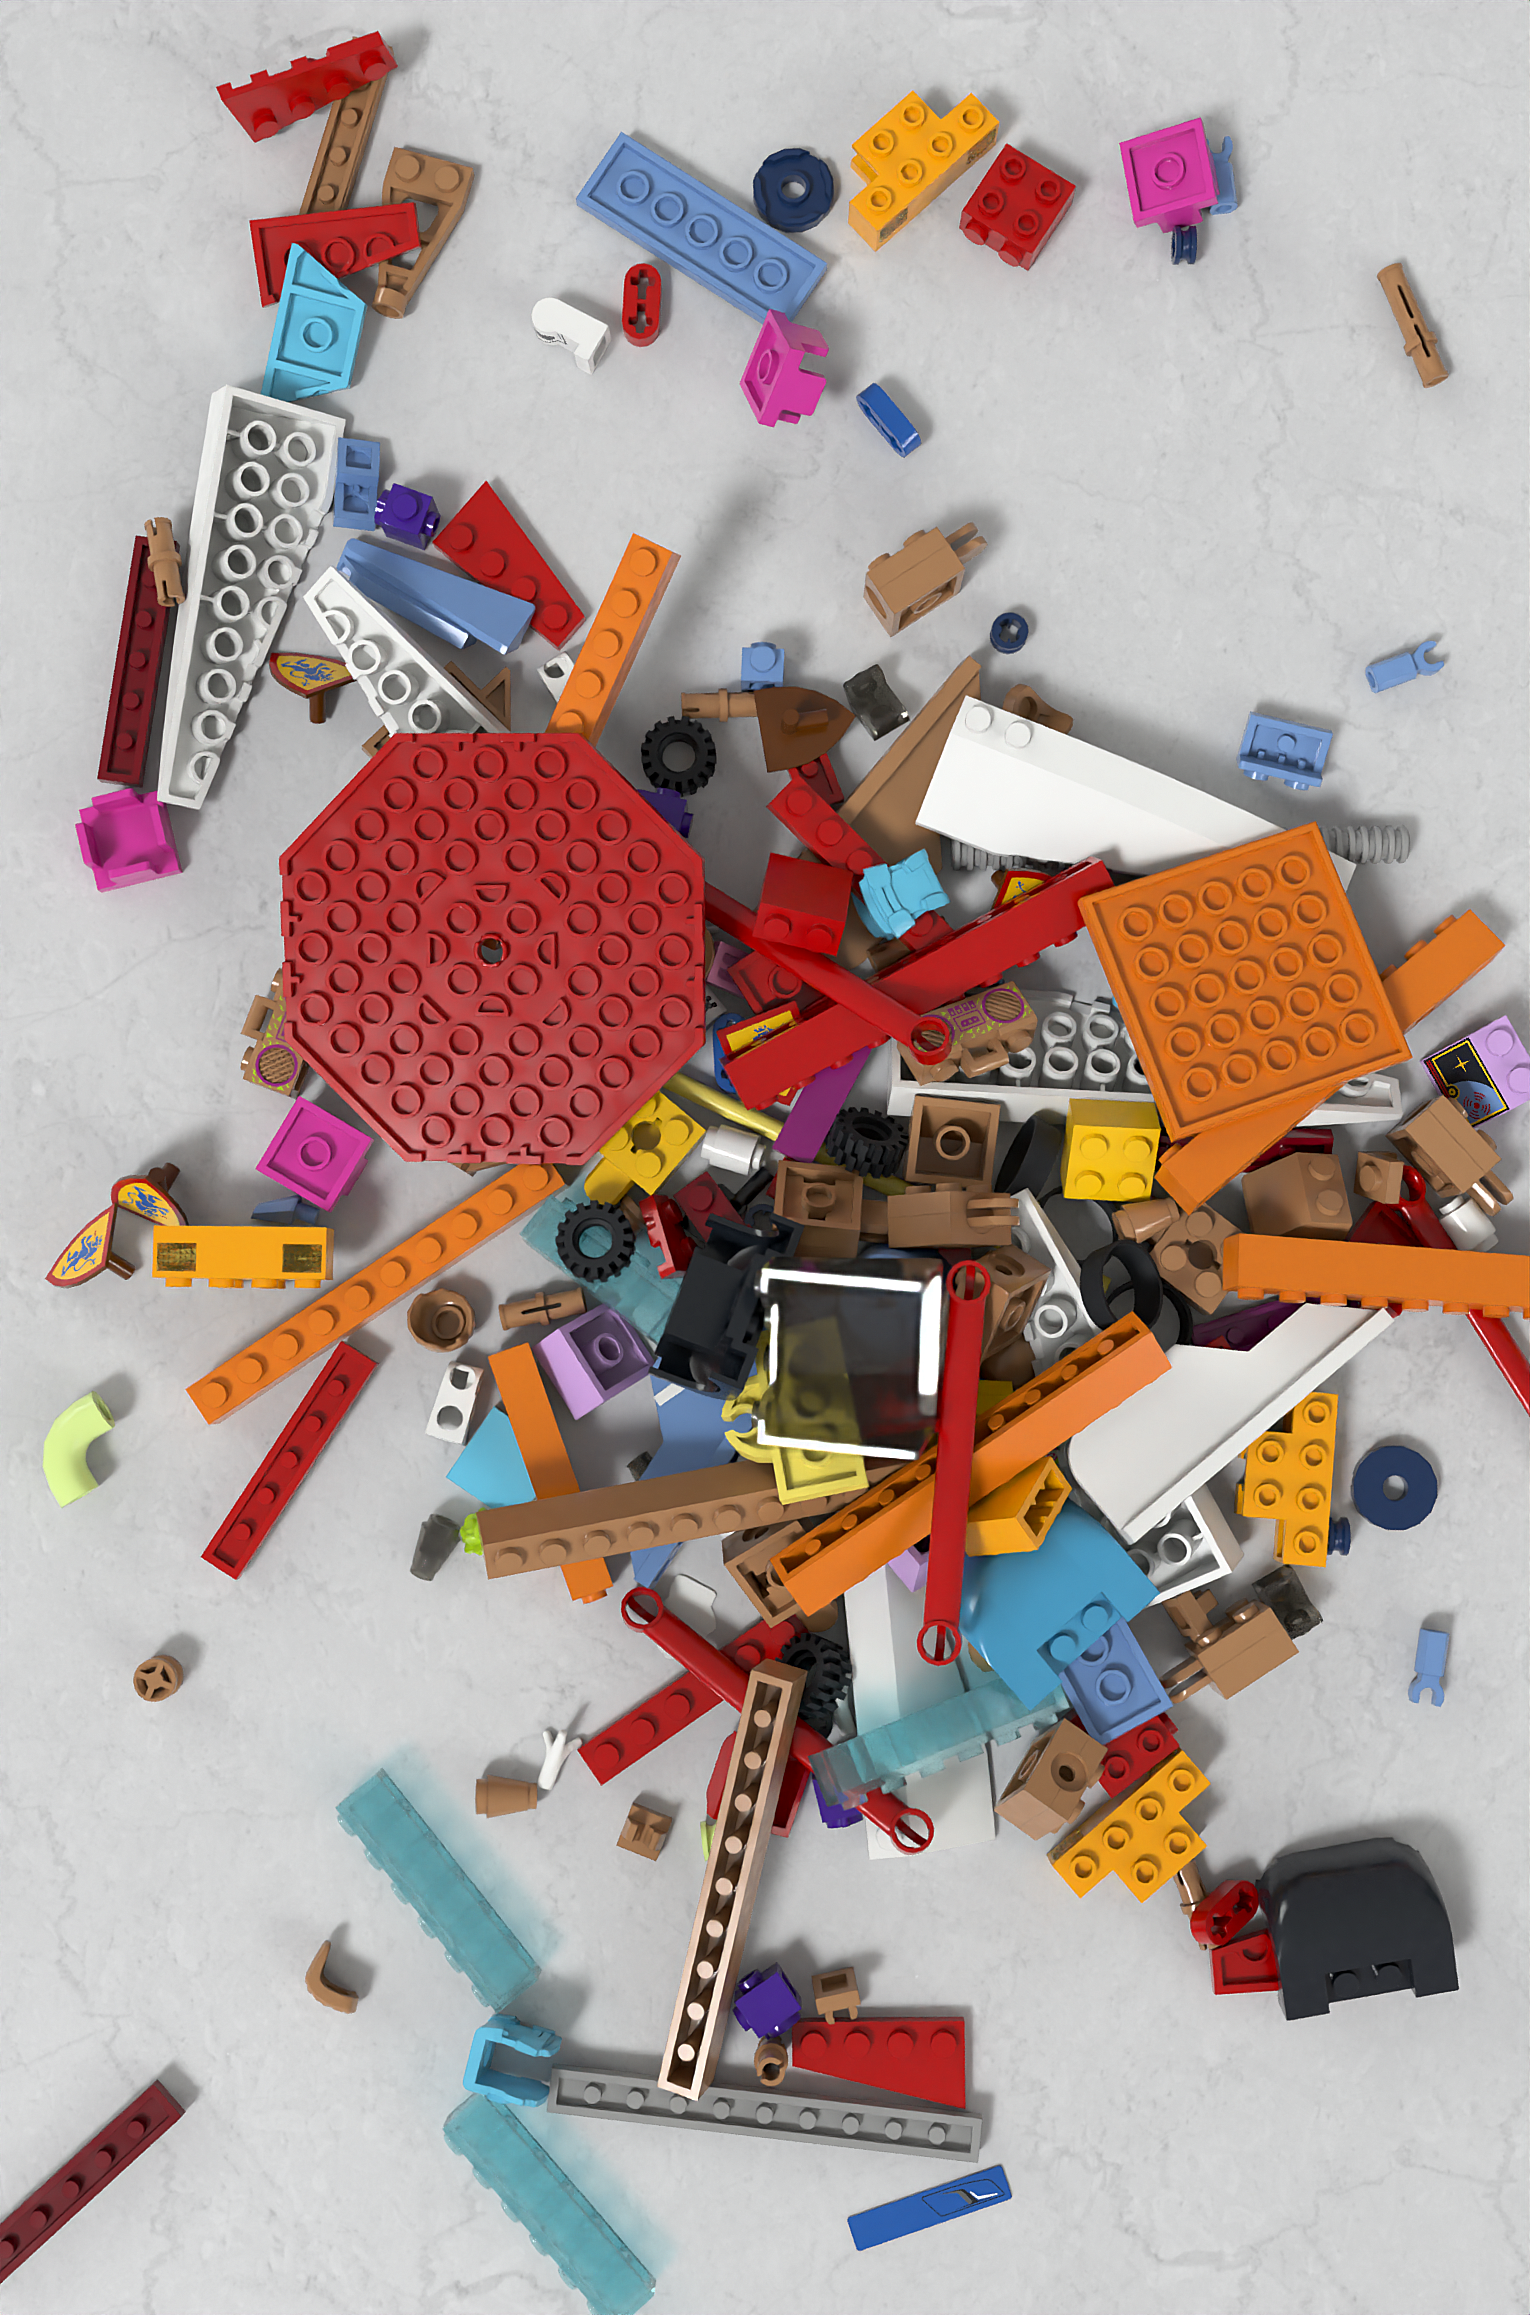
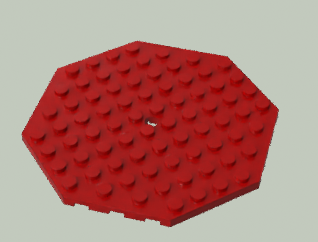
[279,733,706,1165]

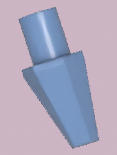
[250,1194,320,1225]

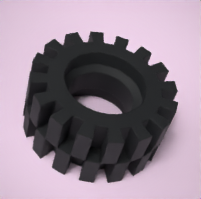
[641,716,717,797]
[826,1107,909,1179]
[555,1200,636,1283]
[775,1633,852,1718]

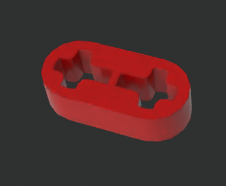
[622,263,662,347]
[1190,1880,1259,1945]

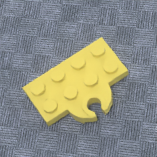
[721,1316,869,1505]

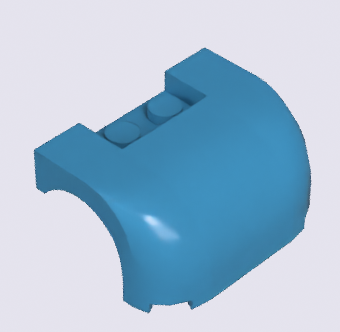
[959,1497,1160,1711]

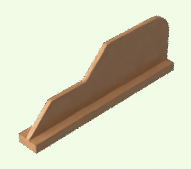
[753,656,982,970]

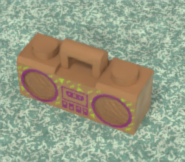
[240,968,310,1100]
[896,981,1038,1086]

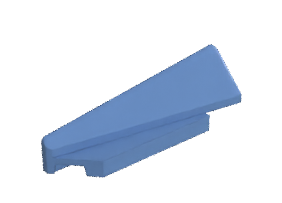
[336,538,535,655]

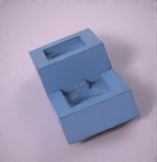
[333,437,380,531]

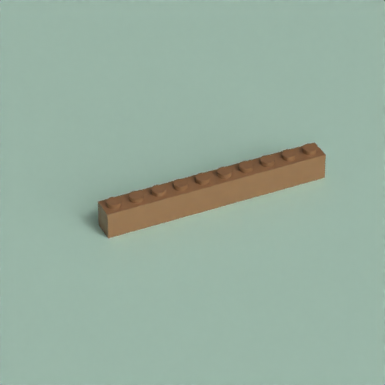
[476,1438,916,1580]
[657,1658,808,2101]

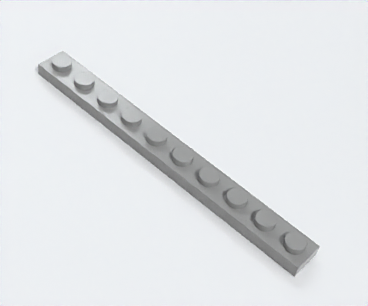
[547,2063,983,2163]

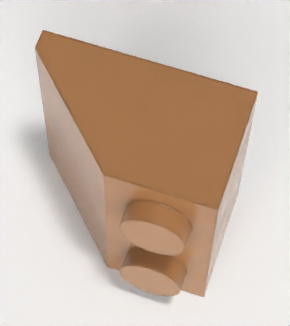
[902,1095,1001,1187]
[1241,1152,1353,1241]

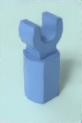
[1207,136,1238,215]
[1365,641,1444,693]
[1408,1628,1449,1707]

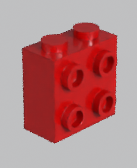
[959,143,1076,271]
[752,852,853,956]
[1054,1708,1180,1799]

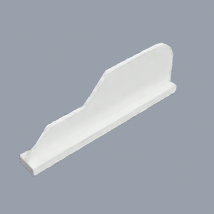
[1068,1303,1394,1546]

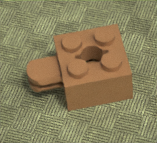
[863,522,988,637]
[1385,1095,1514,1217]
[772,1160,889,1266]
[887,1183,1020,1249]
[1132,1195,1245,1315]
[936,1244,1052,1366]
[721,1517,838,1632]
[1159,1598,1299,1703]
[993,1718,1108,1841]

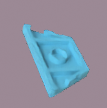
[261,243,368,403]

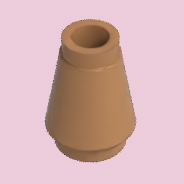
[1112,1197,1180,1243]
[475,1775,537,1819]

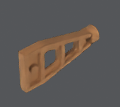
[371,147,475,319]

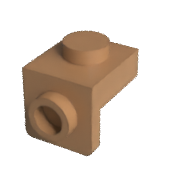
[1353,1151,1404,1204]

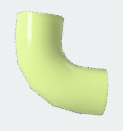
[42,1391,115,1508]

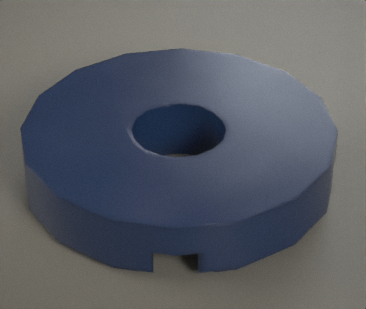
[753,148,834,233]
[1350,1446,1438,1530]

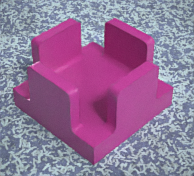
[1119,117,1220,233]
[739,309,829,428]
[75,788,183,893]
[255,1096,374,1213]

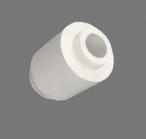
[701,1124,766,1176]
[1438,1195,1499,1252]

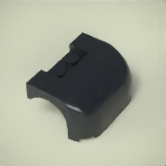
[648,1213,805,1401]
[1255,1837,1459,2021]

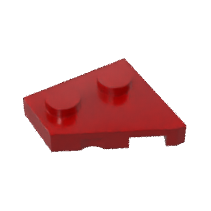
[639,1194,697,1279]

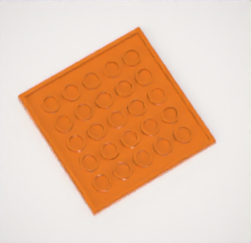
[1077,821,1413,1143]

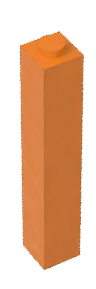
[488,1342,613,1604]

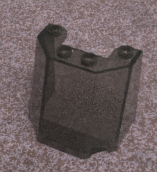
[751,1257,948,1460]

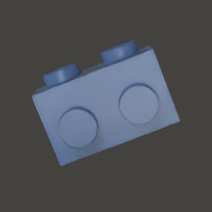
[1236,711,1333,790]

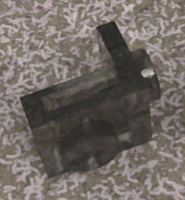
[843,664,910,741]
[1251,1564,1323,1640]

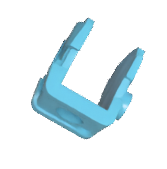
[850,848,951,941]
[463,2014,562,2107]

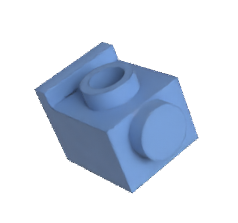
[741,642,785,692]

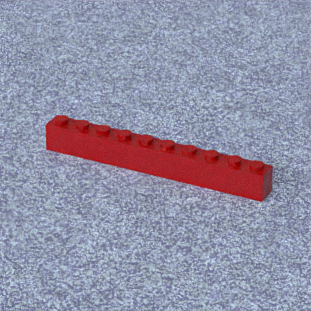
[719,856,1115,1111]

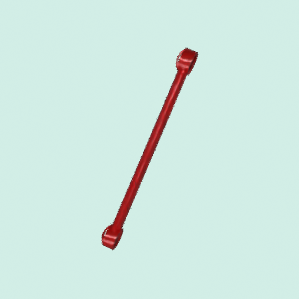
[705,881,952,1065]
[1386,1165,1530,1417]
[917,1260,992,1666]
[621,1587,934,1855]

